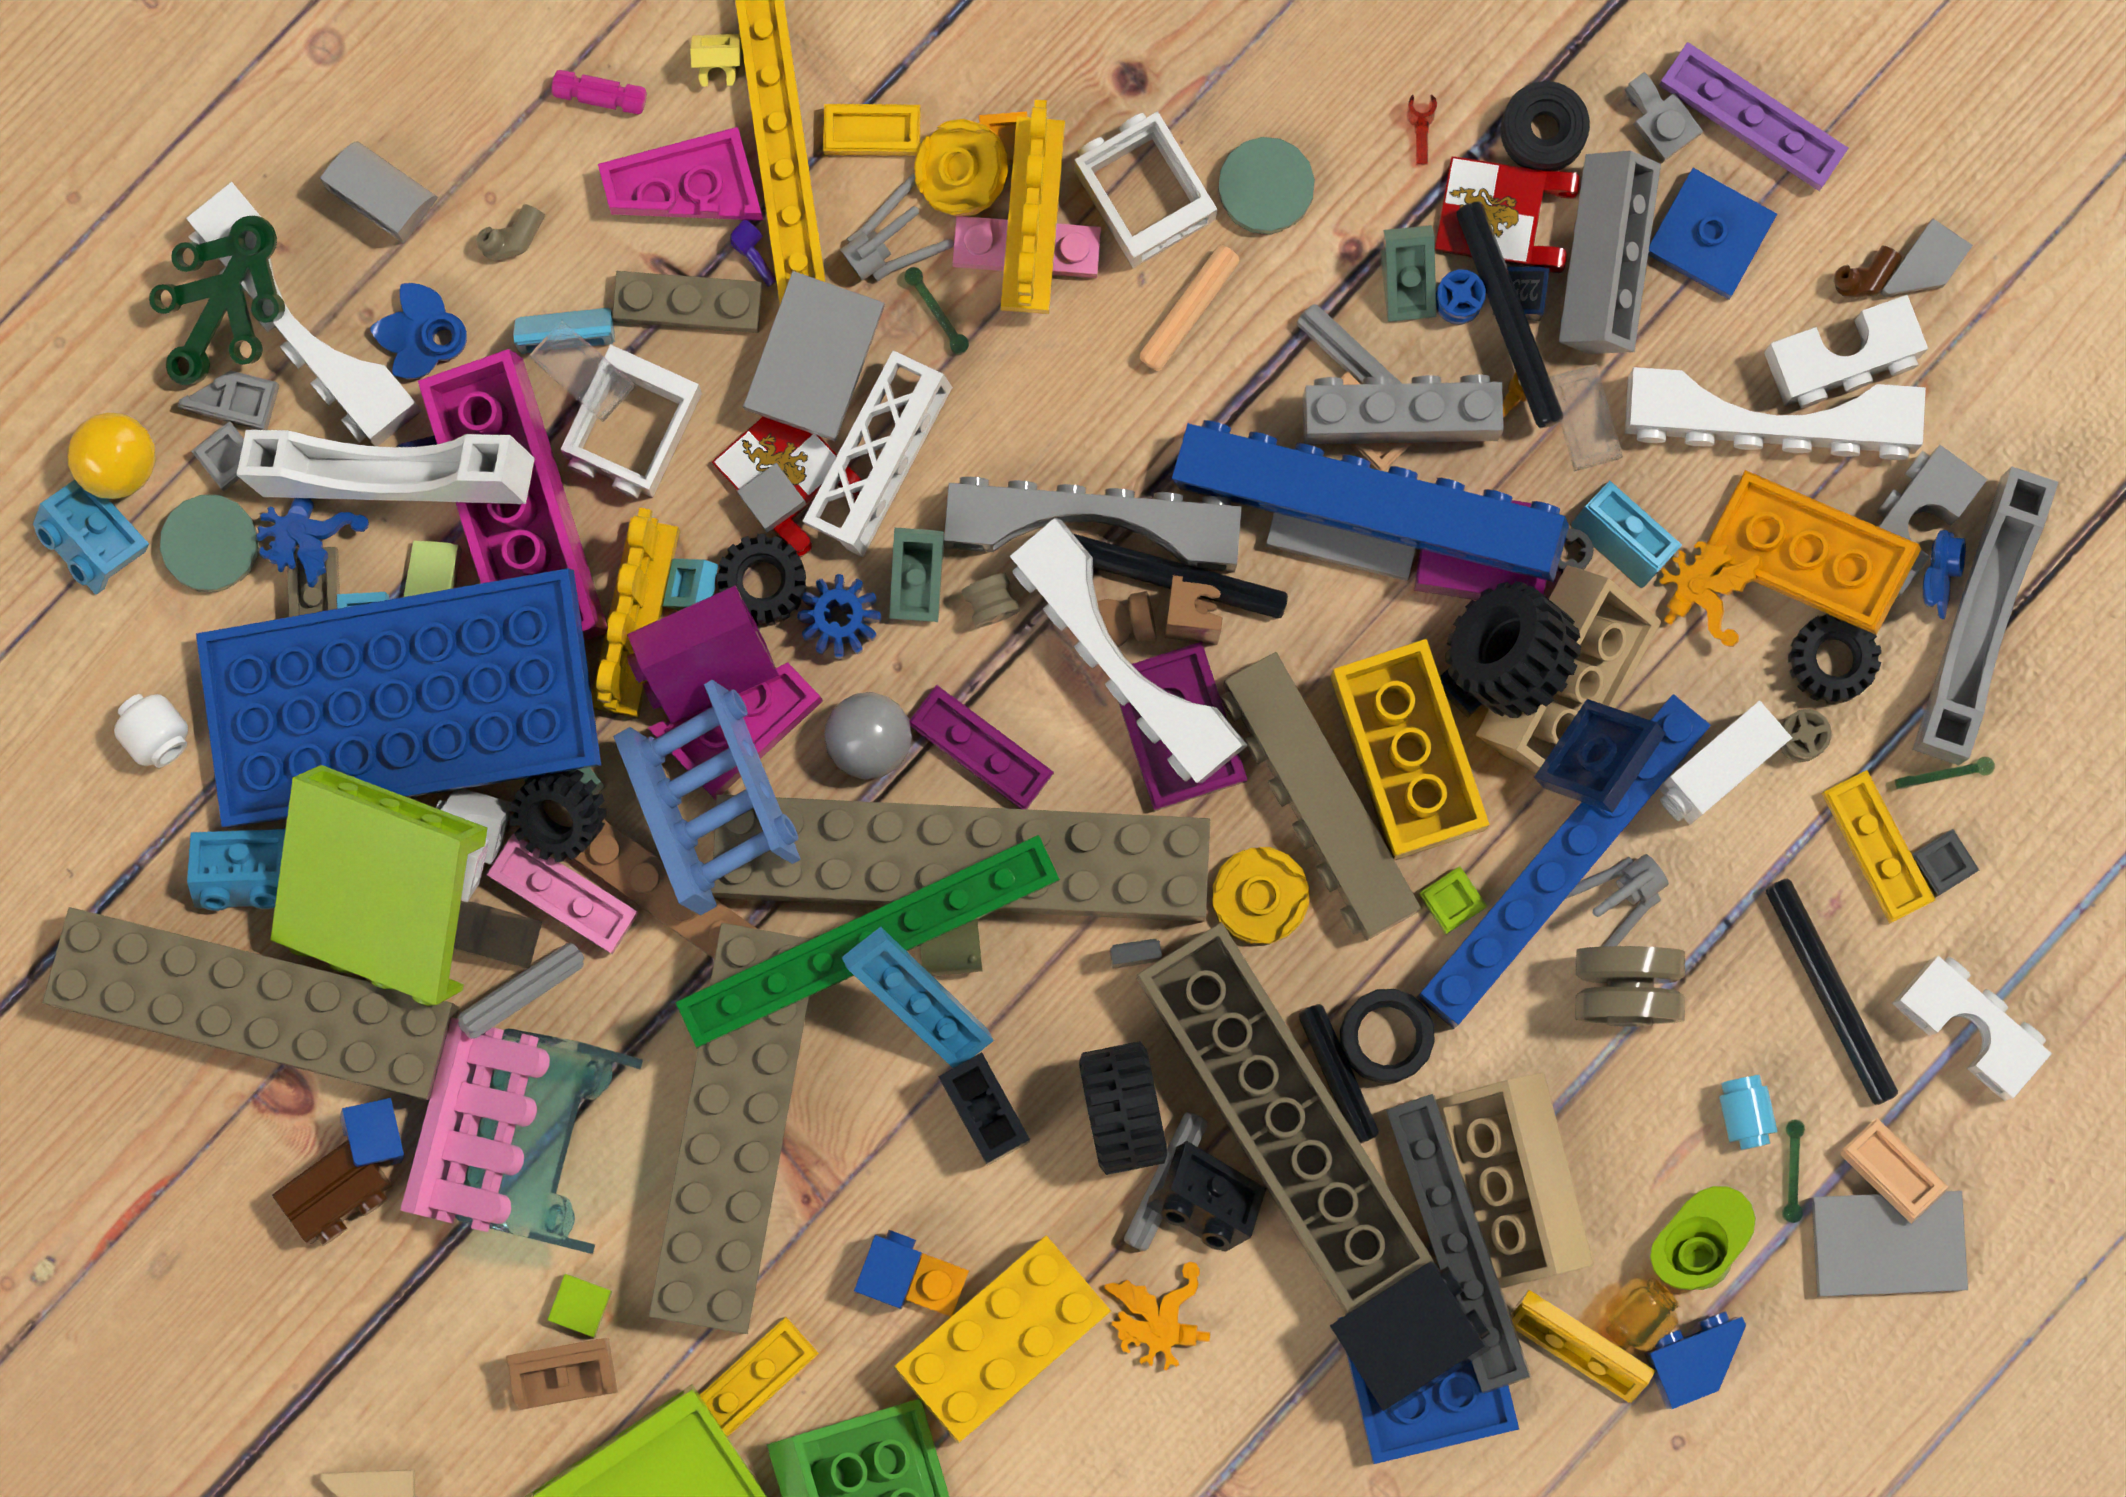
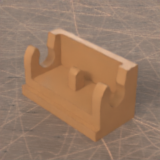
[1165,575,1223,645]
[506,1338,618,1410]

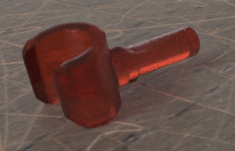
[1406,95,1437,165]

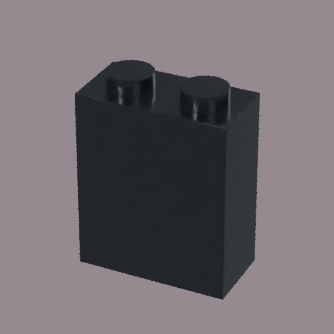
[1330,1261,1491,1414]

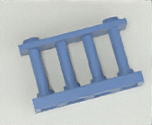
[613,680,801,915]

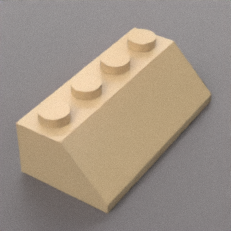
[1476,565,1661,773]
[1436,1072,1593,1288]

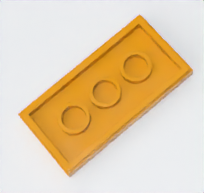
[1706,470,1921,635]

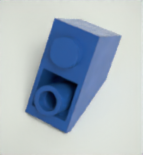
[1644,1311,1746,1409]

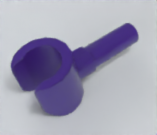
[730,220,777,287]

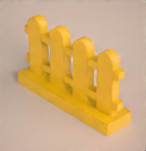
[1001,100,1065,314]
[591,507,680,719]

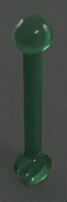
[904,267,969,355]
[1894,757,1995,790]
[1782,1119,1805,1223]

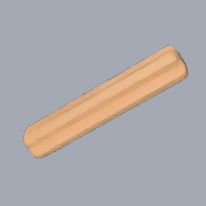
[1140,245,1240,371]

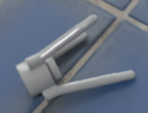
[840,173,954,281]
[1565,854,1669,947]

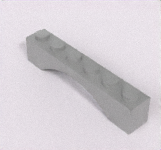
[1912,466,2058,765]
[944,477,1242,572]

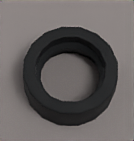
[1340,989,1435,1083]

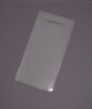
[529,320,636,422]
[1549,364,1623,472]

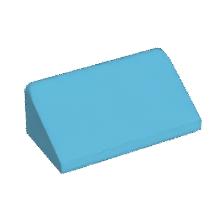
[513,308,615,354]
[1571,481,1682,588]

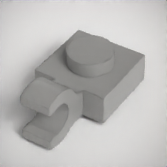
[1625,72,1703,163]

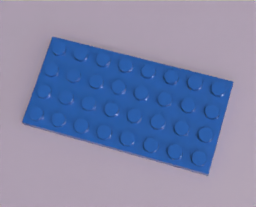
[196,568,601,828]

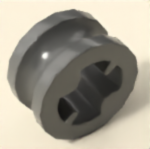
[1557,528,1594,574]

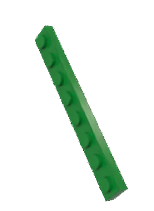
[675,835,1060,1049]

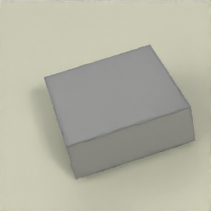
[192,421,244,491]
[737,463,806,533]

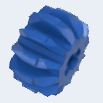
[797,574,881,659]

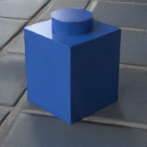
[854,1230,923,1309]

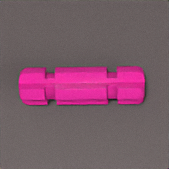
[551,70,647,114]

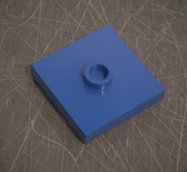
[1648,168,1777,300]

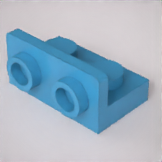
[33,480,149,595]
[187,829,286,911]

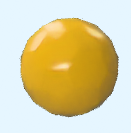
[67,412,156,499]

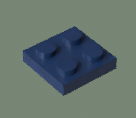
[1534,699,1666,813]

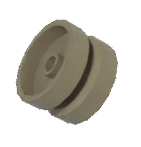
[1575,946,1685,1027]

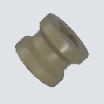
[962,573,1020,628]
[1780,709,1832,762]

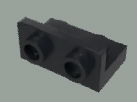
[1147,1141,1267,1252]

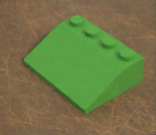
[767,1398,949,1497]

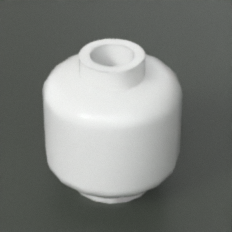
[114,694,188,768]

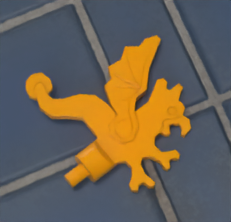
[1659,541,1763,647]
[1104,1262,1211,1371]

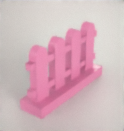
[400,1017,550,1232]

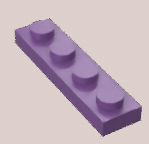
[1659,42,1849,191]

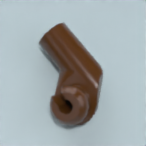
[1834,245,1902,299]

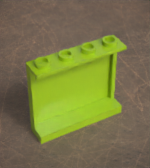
[270,765,488,1005]
[525,1384,767,1497]

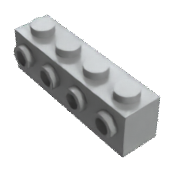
[1559,151,1661,354]
[1302,374,1504,445]

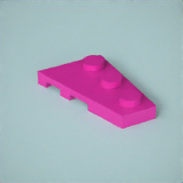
[598,127,763,221]
[648,662,823,800]

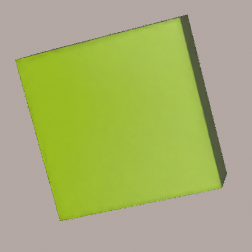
[1418,866,1488,935]
[547,1274,612,1338]

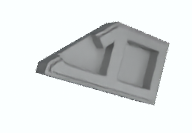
[1880,218,1973,297]
[178,370,280,430]

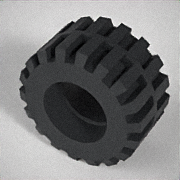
[1445,581,1581,718]
[1079,1041,1168,1175]

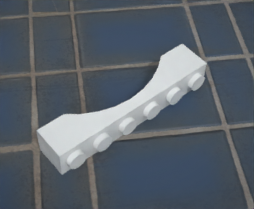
[186,182,421,446]
[1625,367,1926,460]
[236,430,535,504]
[1010,518,1248,783]

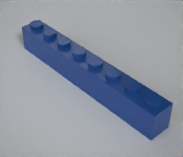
[1172,420,1569,582]
[1416,694,1711,1029]

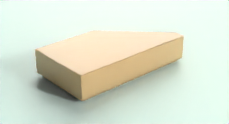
[321,1470,416,1497]

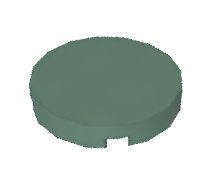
[1218,137,1315,235]
[160,495,259,592]

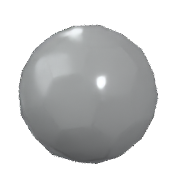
[824,692,912,780]

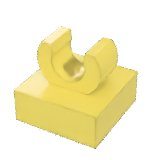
[690,34,741,87]

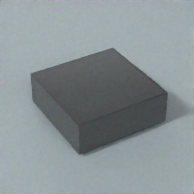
[1912,829,1979,897]
[1110,939,1162,969]

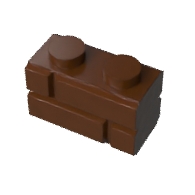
[272,1140,392,1246]

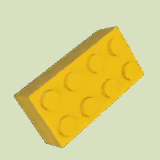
[1330,639,1490,861]
[894,1235,1111,1444]

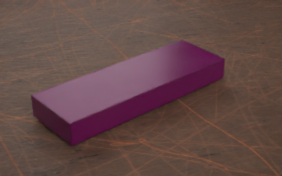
[909,685,1054,809]

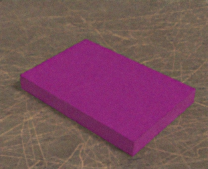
[1110,642,1247,812]

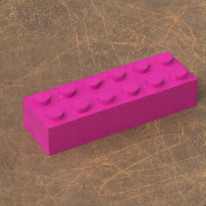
[418,349,608,641]

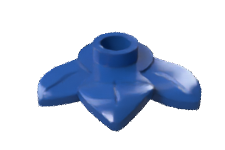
[370,283,467,379]
[1923,530,1966,619]

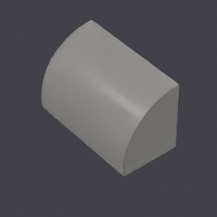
[320,141,438,243]

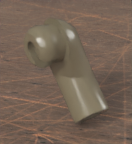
[476,204,545,260]

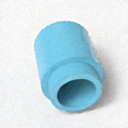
[1719,1075,1778,1150]

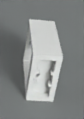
[1074,111,1218,268]
[561,344,702,499]
[1658,701,1792,825]

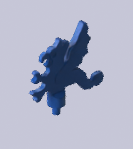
[256,498,369,588]

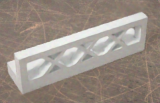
[803,351,953,557]

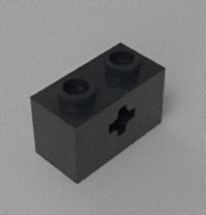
[938,1052,1030,1166]

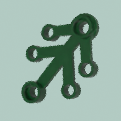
[149,215,285,385]

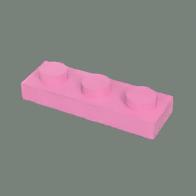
[953,216,1101,278]
[487,833,639,955]

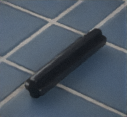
[1299,1004,1379,1144]

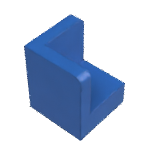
[340,1098,404,1167]

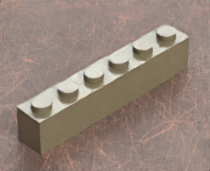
[1220,652,1421,941]

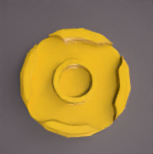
[914,119,1008,216]
[1212,847,1309,944]

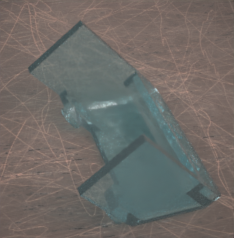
[455,1029,643,1254]

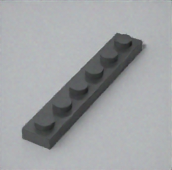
[1386,1094,1531,1394]

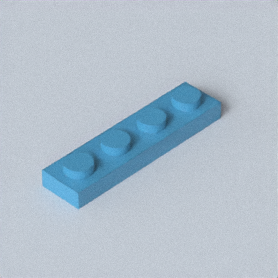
[842,927,994,1068]

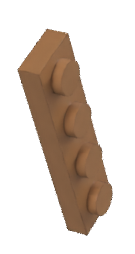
[574,820,757,960]

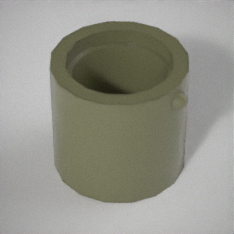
[920,919,982,976]

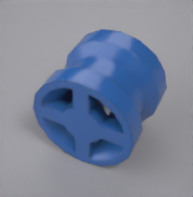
[1436,269,1486,325]

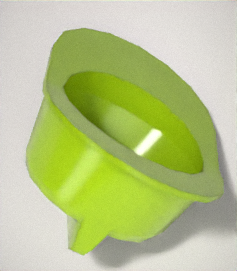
[1650,1186,1756,1290]

